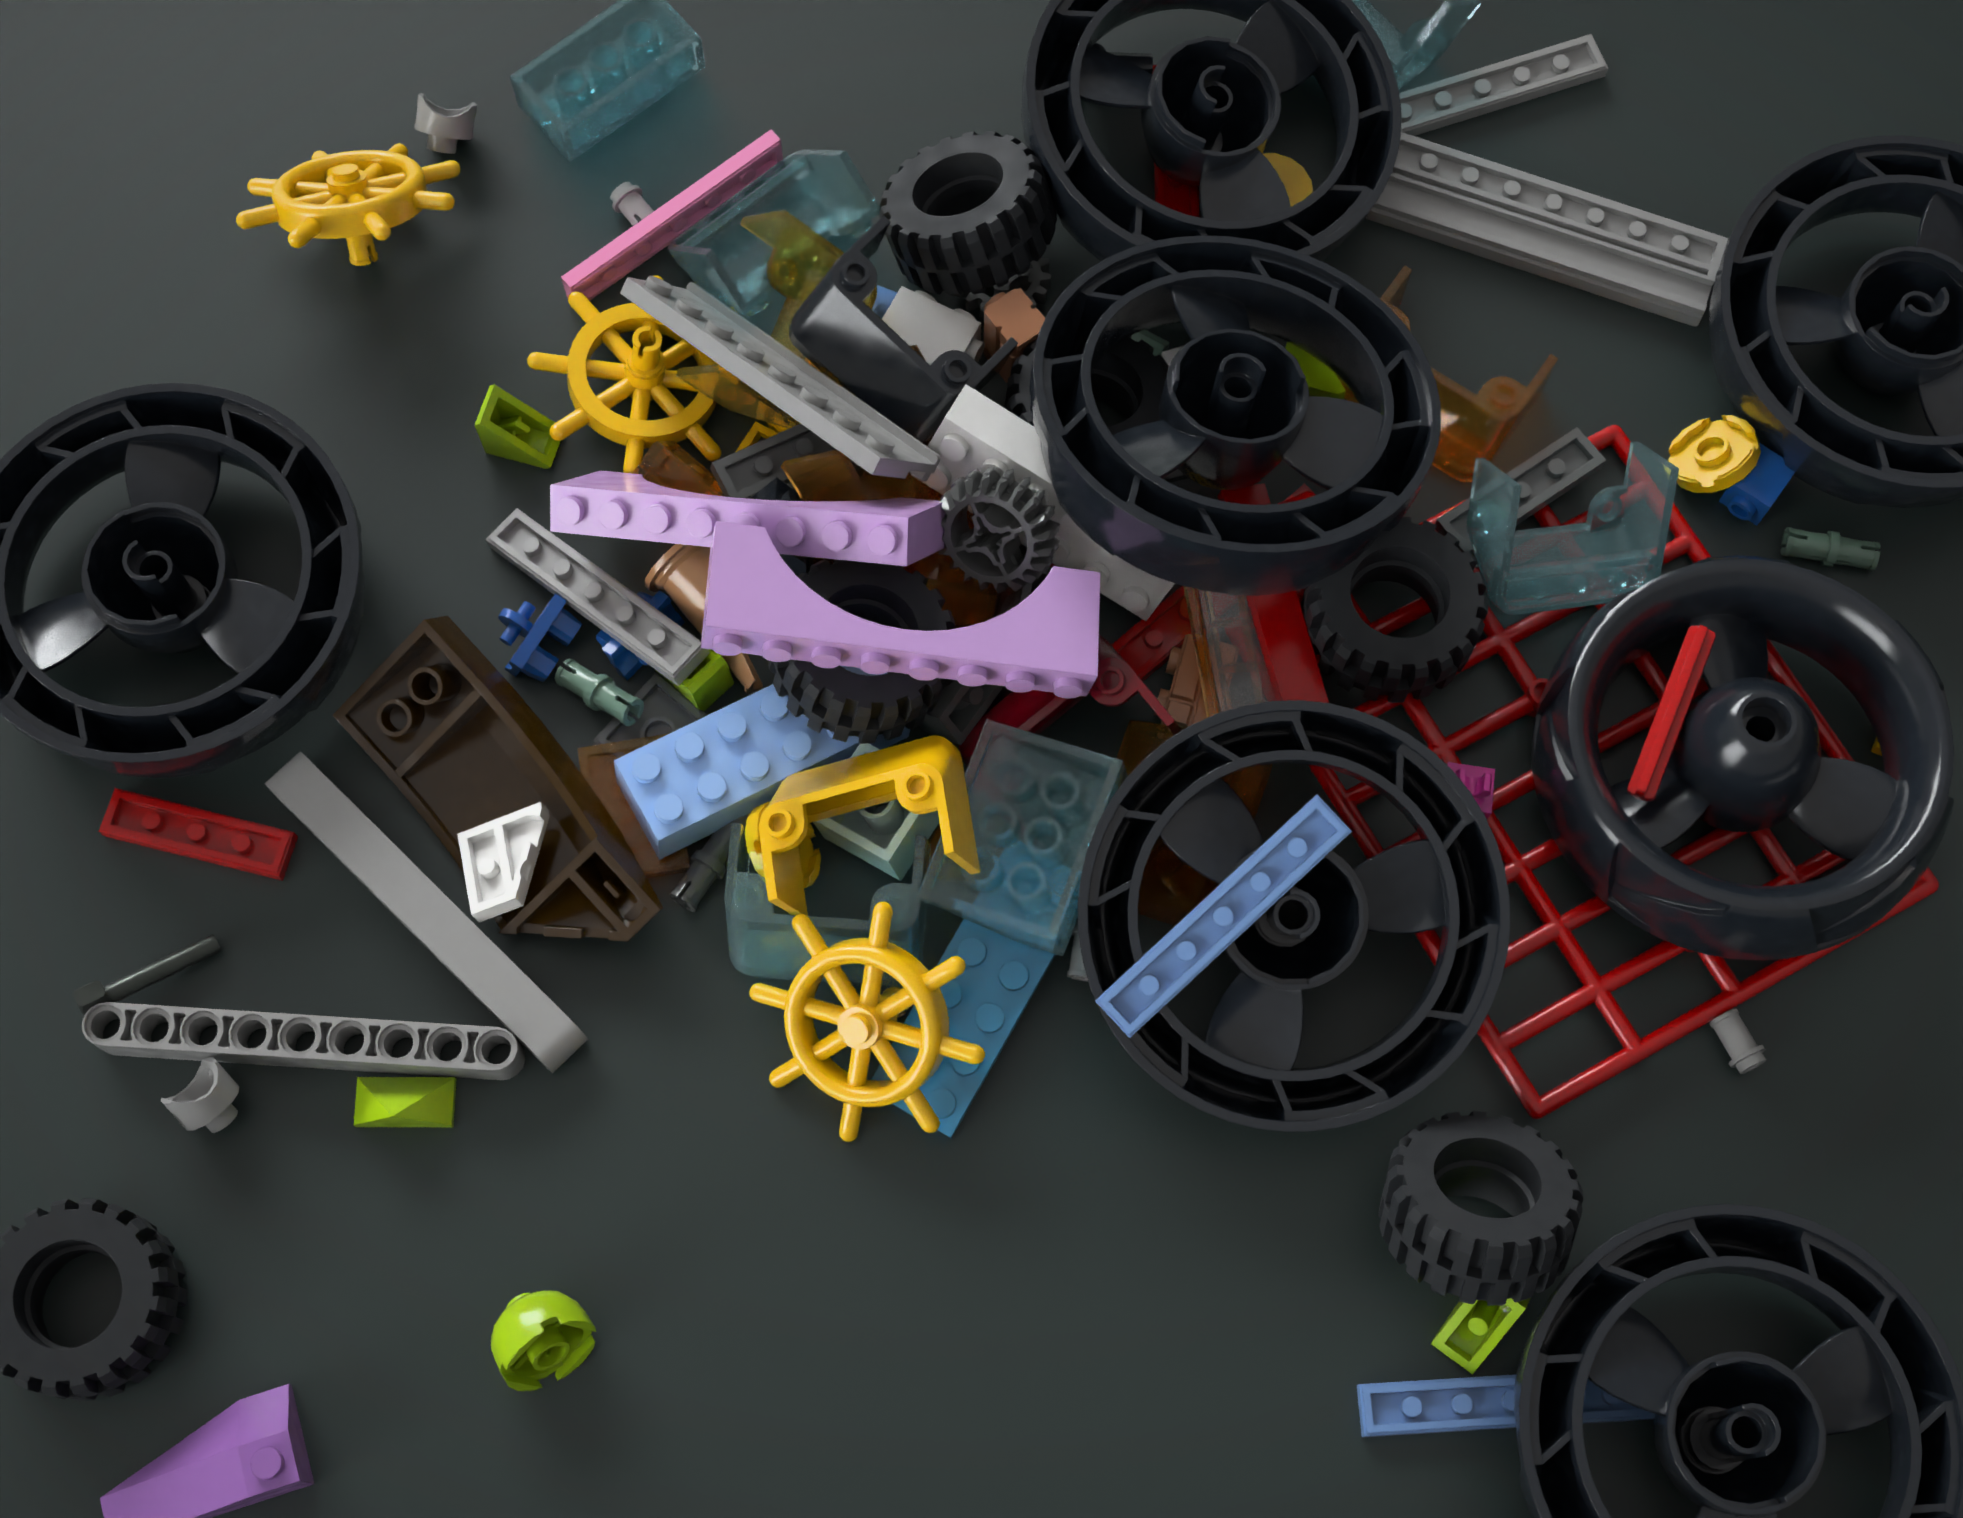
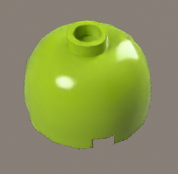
[491,1291,596,1391]

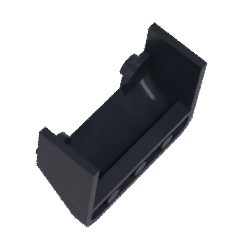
[789,216,1018,445]

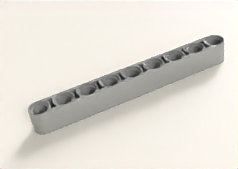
[264,752,588,1073]
[82,1002,525,1080]

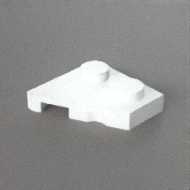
[457,802,550,922]

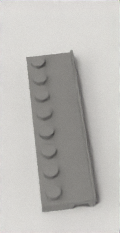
[1366,132,1728,327]
[620,276,941,481]

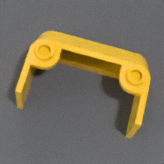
[759,735,980,916]

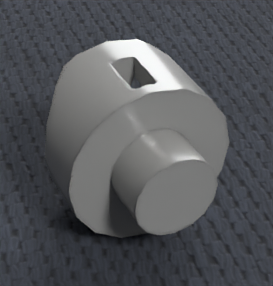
[414,93,477,154]
[161,1057,239,1133]

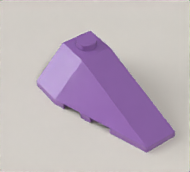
[100,1384,314,1518]

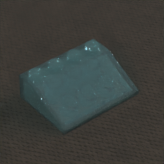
[917,719,1128,957]

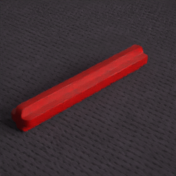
[1627,625,1716,801]

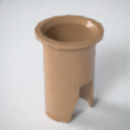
[645,544,763,694]

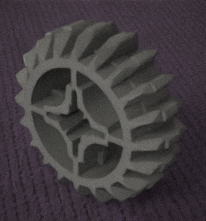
[939,466,1060,594]

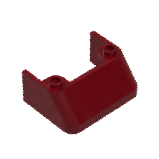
[959,635,1182,852]

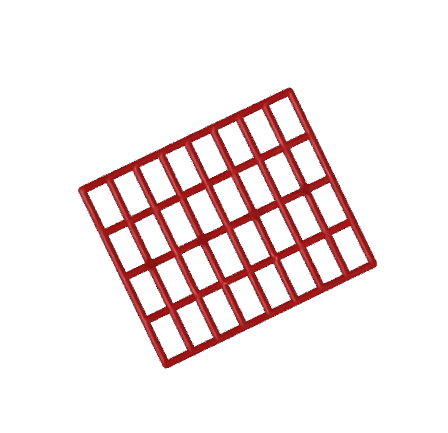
[1224,424,1939,1119]

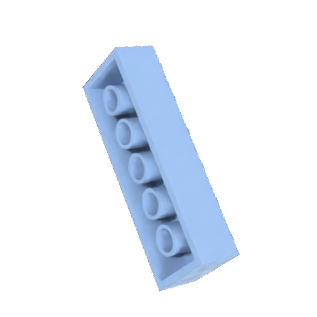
[614,666,910,860]

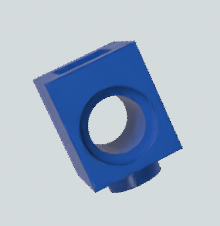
[1719,443,1795,526]

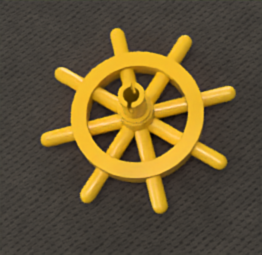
[236,143,461,266]
[527,275,759,474]
[749,902,985,1142]

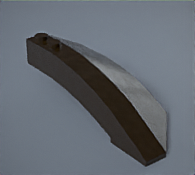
[333,615,663,942]

